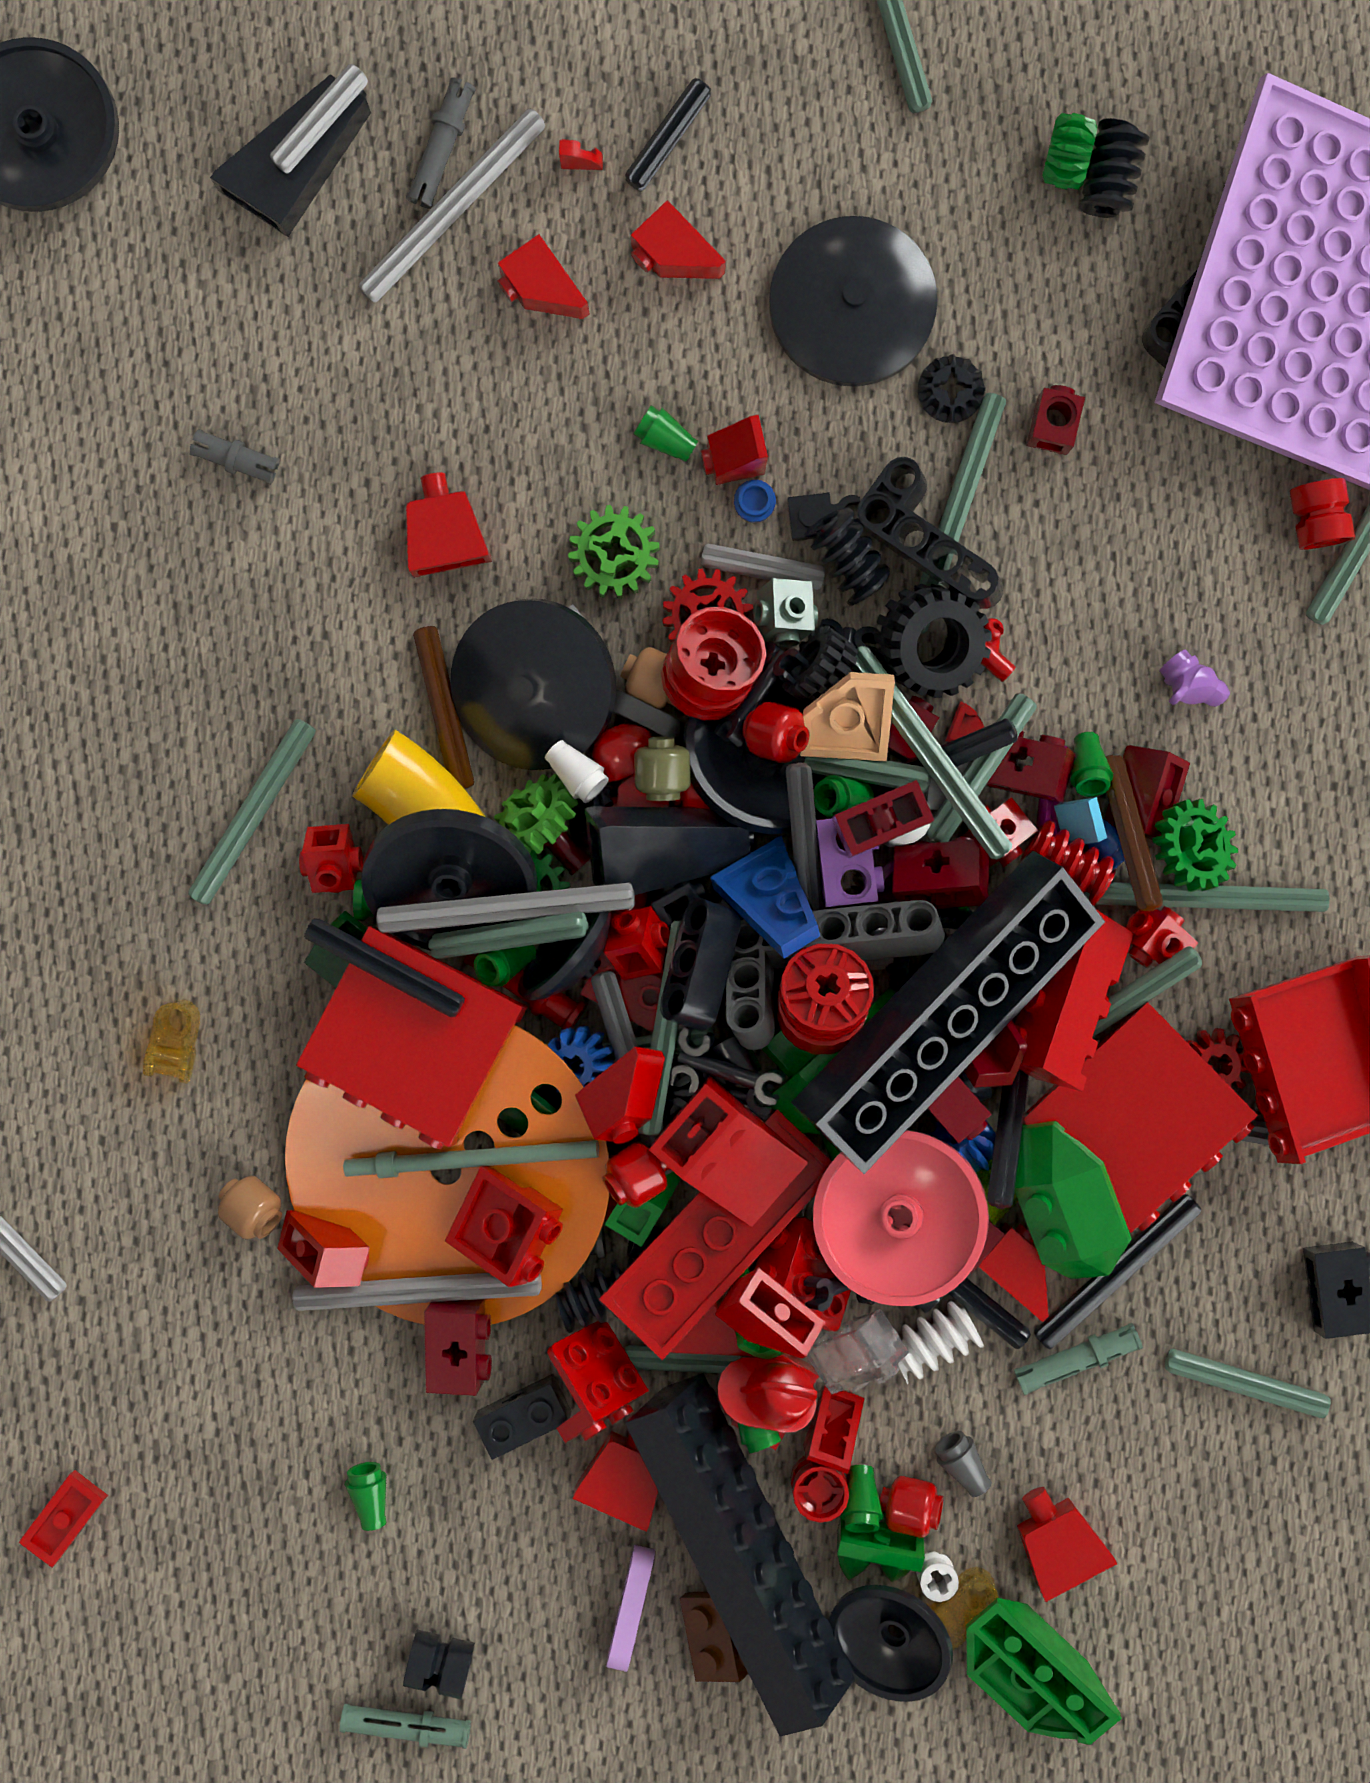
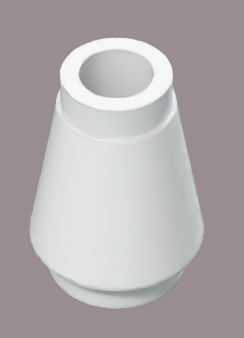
[545,740,609,803]

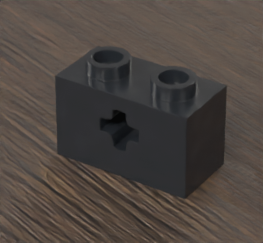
[1303,1241,1370,1339]
[473,1374,572,1460]

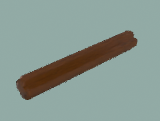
[413,626,475,789]
[1106,754,1163,912]

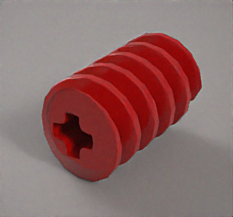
[1019,820,1116,906]

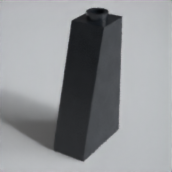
[210,74,371,237]
[585,806,755,896]

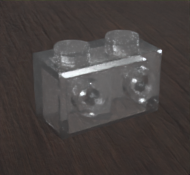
[807,1309,909,1394]

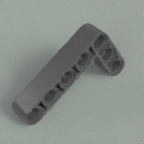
[726,900,945,1050]

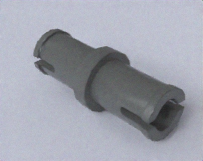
[190,429,280,485]

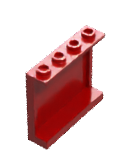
[296,926,528,1149]
[1229,955,1370,1164]
[1024,1002,1258,1233]

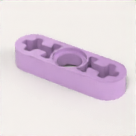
[606,1545,655,1672]

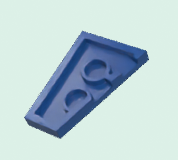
[710,836,820,958]

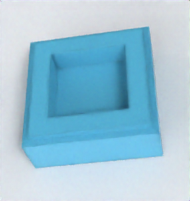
[1054,797,1107,844]

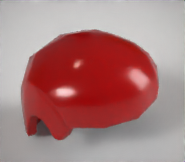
[592,724,654,783]

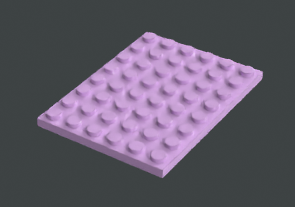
[1155,73,1370,490]

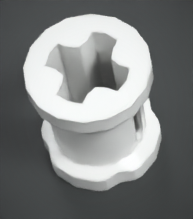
[916,1551,959,1602]

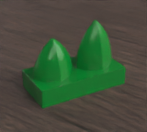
[837,1517,925,1582]

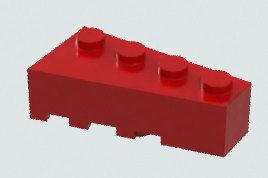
[1014,909,1134,1092]

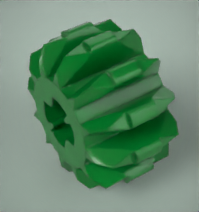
[1042,113,1098,190]

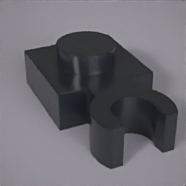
[787,492,862,541]

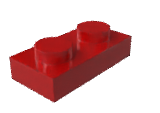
[18,1470,108,1568]

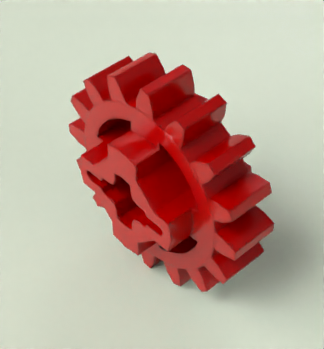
[662,568,754,643]

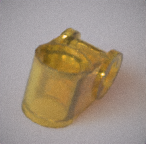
[143,1000,200,1084]
[926,1567,999,1650]

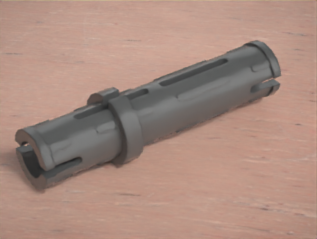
[406,77,476,209]

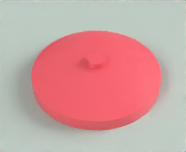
[813,1130,989,1306]

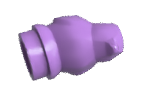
[1159,649,1230,707]

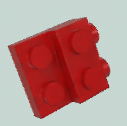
[445,1166,563,1287]

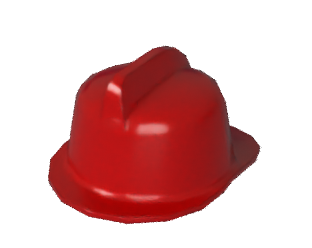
[717,1357,818,1433]

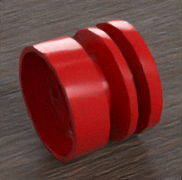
[661,607,766,720]
[777,943,874,1054]

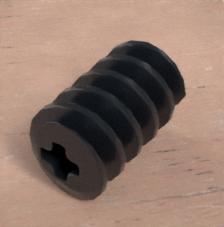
[1079,118,1150,218]
[804,508,890,606]
[555,1258,633,1333]

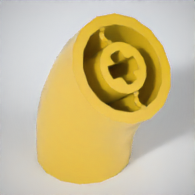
[352,729,485,825]

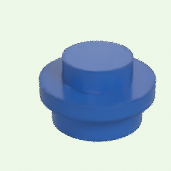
[734,480,776,523]

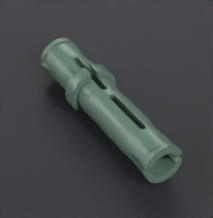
[1014,1323,1143,1396]
[340,1704,471,1749]

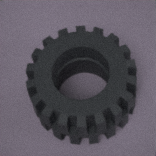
[873,584,992,698]

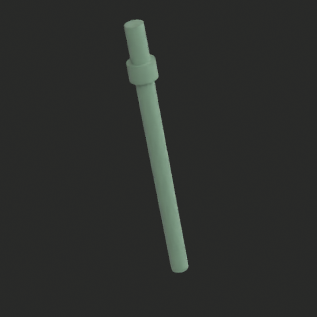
[343,1140,599,1178]

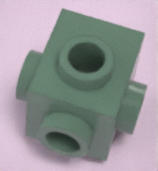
[753,578,818,647]

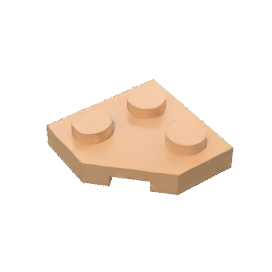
[800,672,895,761]

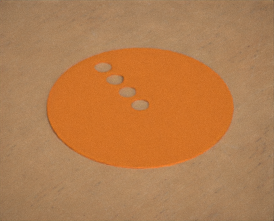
[285,1025,610,1325]

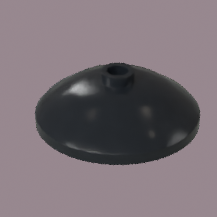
[518,911,611,1001]
[829,1585,953,1702]

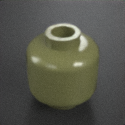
[634,737,691,801]

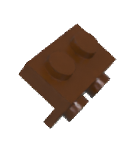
[679,1592,749,1682]

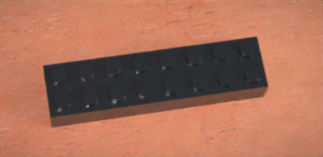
[791,851,1105,1174]
[625,1373,855,1737]

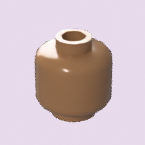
[620,647,673,710]
[218,1176,282,1240]

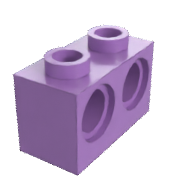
[816,819,884,907]

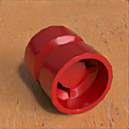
[1289,478,1355,550]
[790,1456,849,1523]

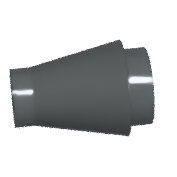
[935,1431,992,1497]

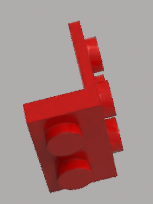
[753,1218,851,1331]
[547,1321,649,1443]

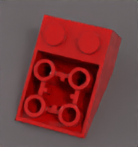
[649,1076,809,1227]

